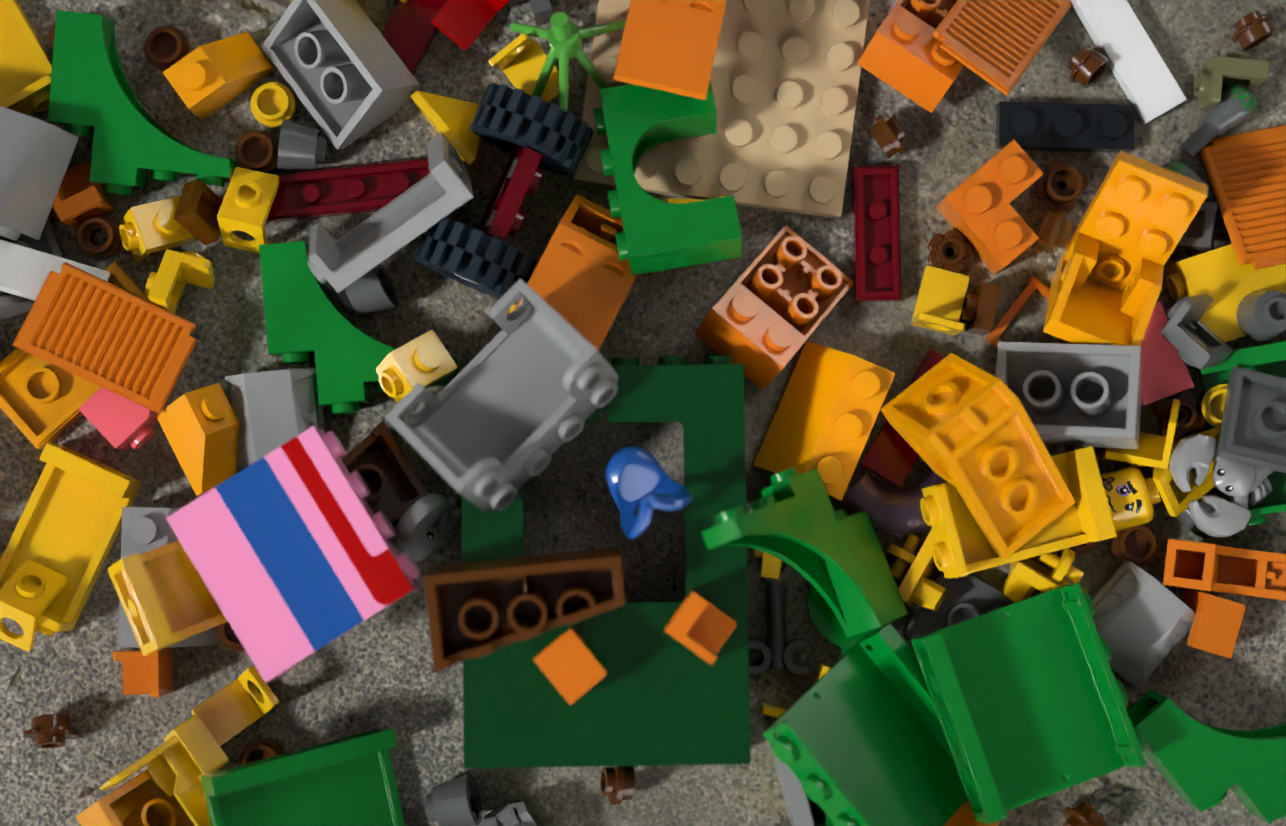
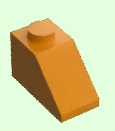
[162,32,275,121]
[155,383,240,496]

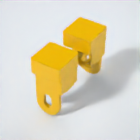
[100,714,229,826]

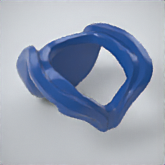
[606,446,692,539]

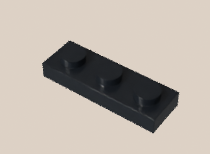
[995,101,1134,153]

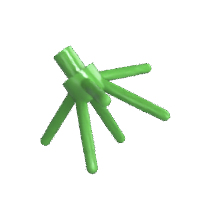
[509,12,626,112]

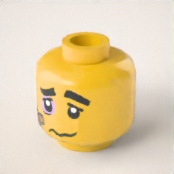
[1100,466,1161,531]

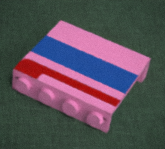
[166,426,421,683]

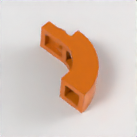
[1163,539,1286,601]

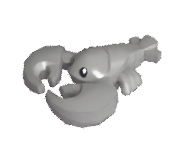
[1169,434,1274,538]
[390,492,462,564]

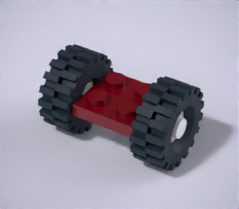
[412,83,593,305]

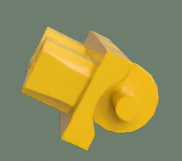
[885,529,948,612]
[1003,548,1087,602]

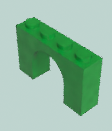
[593,80,742,276]

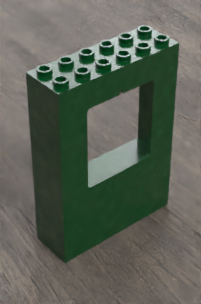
[460,356,751,768]

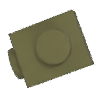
[1193,52,1270,111]

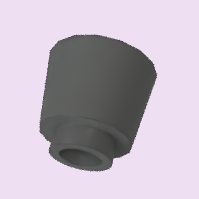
[277,118,328,169]
[339,264,398,317]
[1236,290,1286,341]
[426,773,482,826]

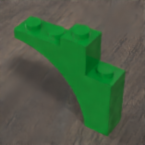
[48,10,239,195]
[259,241,459,414]
[701,466,908,638]
[1127,689,1286,824]

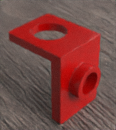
[431,0,511,51]

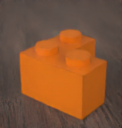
[936,140,1044,275]

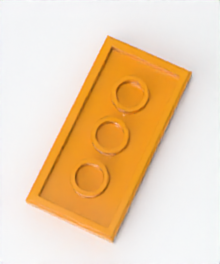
[0,262,150,450]

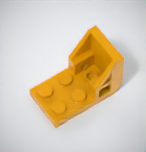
[1043,150,1208,346]
[881,353,1075,560]

